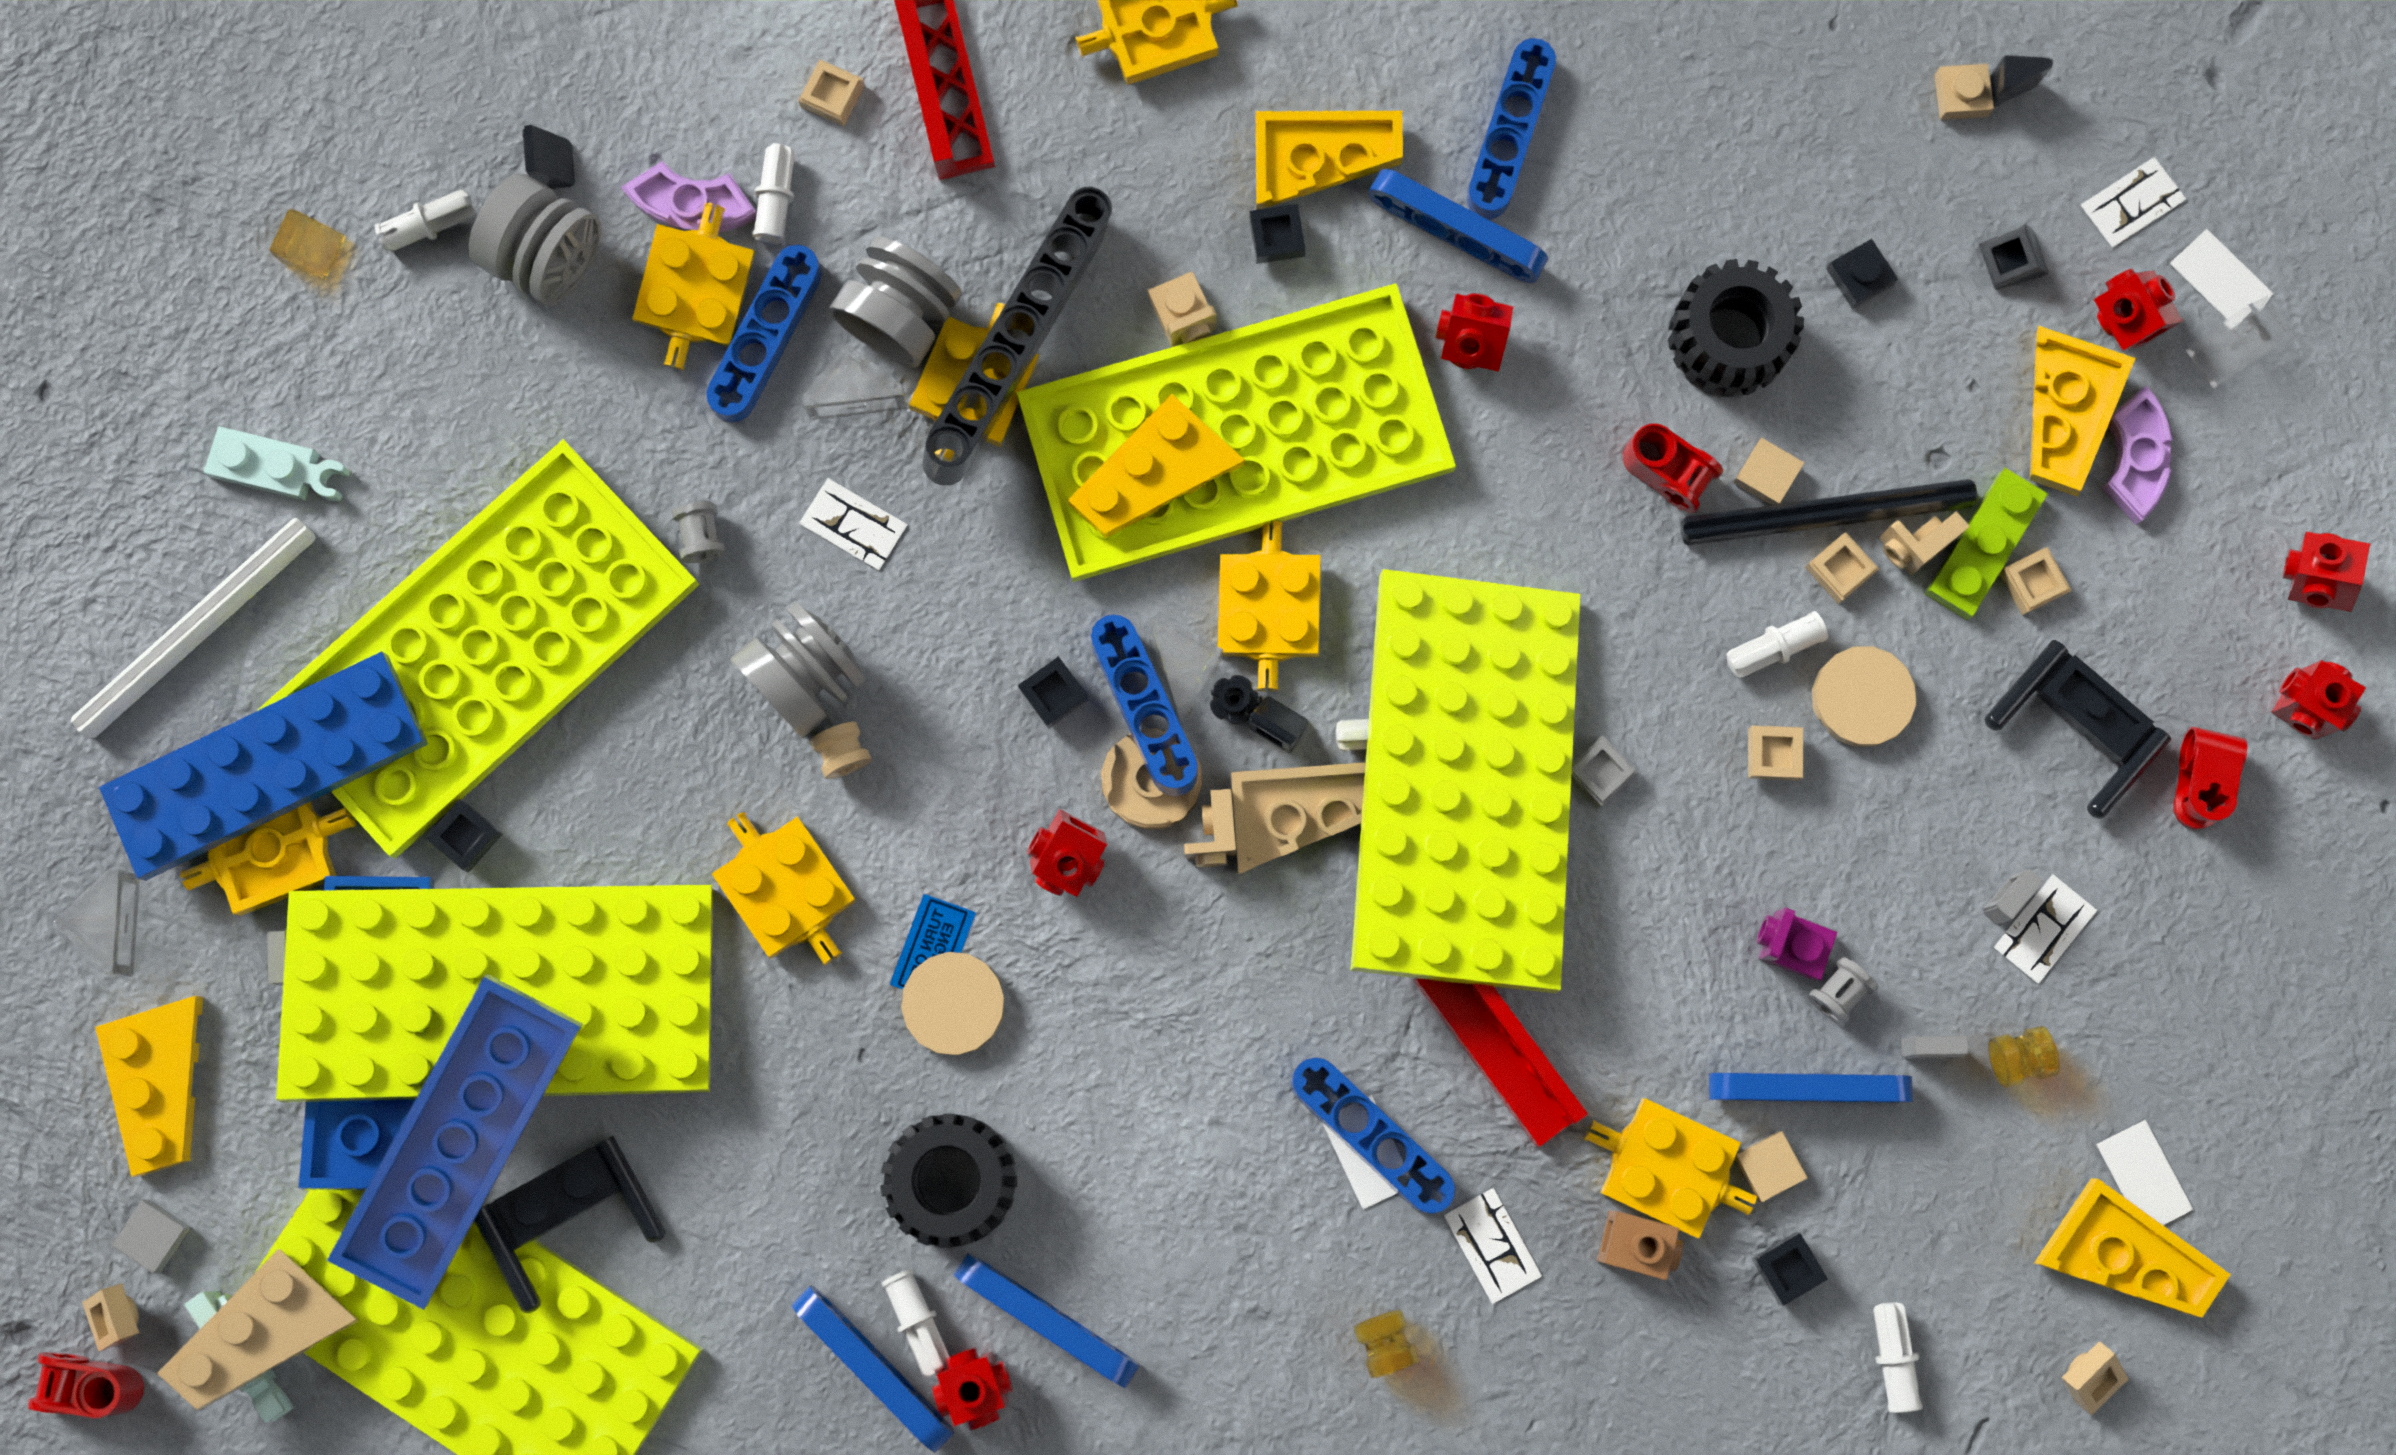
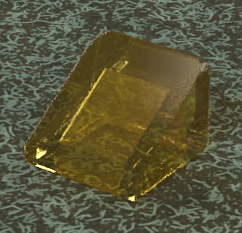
[270,208,346,280]

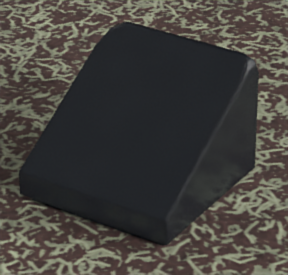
[1990,55,2053,108]
[522,125,575,189]
[1979,224,2049,290]
[1248,697,1308,752]

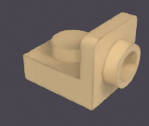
[1148,271,1217,347]
[1879,511,1970,576]
[1184,789,1236,867]

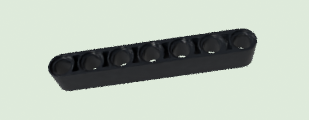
[922,187,1112,486]

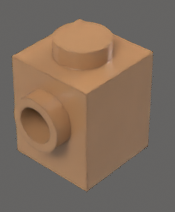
[1597,1210,1683,1280]

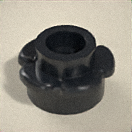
[1210,675,1259,725]

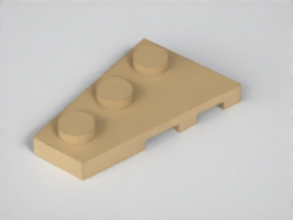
[1231,762,1366,874]
[157,1249,360,1410]

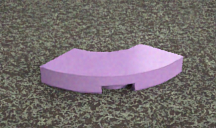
[621,161,757,232]
[2102,385,2173,525]

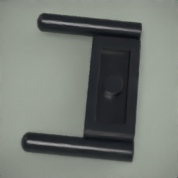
[1985,640,2171,819]
[474,1136,666,1314]

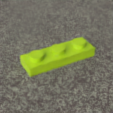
[1924,468,2048,620]

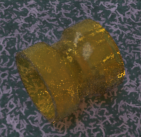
[1988,1026,2060,1088]
[1352,1309,1420,1378]

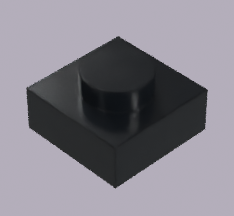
[1249,204,1306,264]
[1826,239,1898,309]
[1017,656,1089,729]
[426,799,503,873]
[1751,1232,1828,1306]

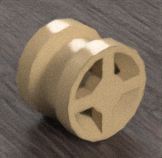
[810,722,872,780]

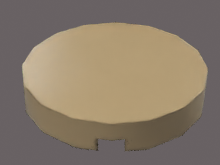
[1812,646,1916,747]
[1101,728,1202,830]
[901,952,1005,1055]

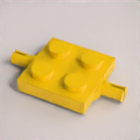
[1075,0,1238,85]
[632,203,755,371]
[909,303,1039,462]
[1217,521,1322,692]
[180,801,356,916]
[711,812,856,966]
[1584,1097,1757,1239]

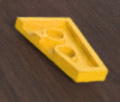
[1255,111,1403,210]
[2030,326,2136,497]
[1068,394,1245,538]
[95,995,203,1177]
[2033,1178,2231,1318]

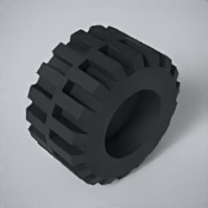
[1668,259,1804,397]
[880,1114,1017,1248]

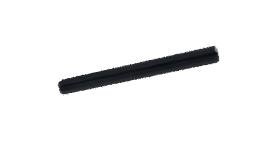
[1680,479,1978,546]

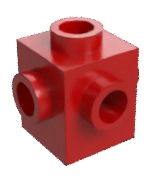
[2093,268,2184,351]
[1435,293,1514,372]
[2282,531,2370,612]
[2271,660,2366,740]
[1027,809,1108,897]
[932,1347,1013,1431]

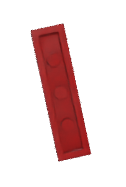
[894,0,995,181]
[1413,978,1588,1148]

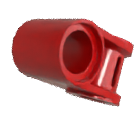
[1623,423,1723,513]
[2173,727,2248,830]
[27,1352,144,1418]

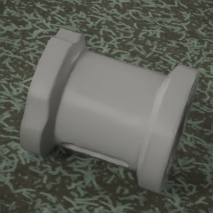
[672,501,726,563]
[1808,957,1878,1026]

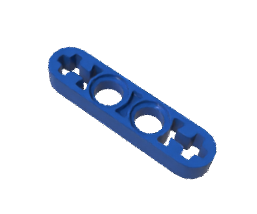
[1466,38,1556,219]
[1368,169,1548,283]
[706,245,822,423]
[1091,614,1198,797]
[1291,1057,1455,1214]
[1709,1073,1913,1103]
[954,1252,1140,1388]
[791,1285,955,1453]

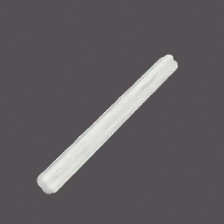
[71,518,316,739]

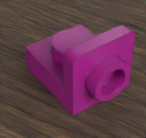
[1756,907,1838,981]

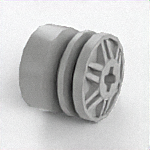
[468,173,601,306]
[828,236,962,367]
[730,601,867,738]

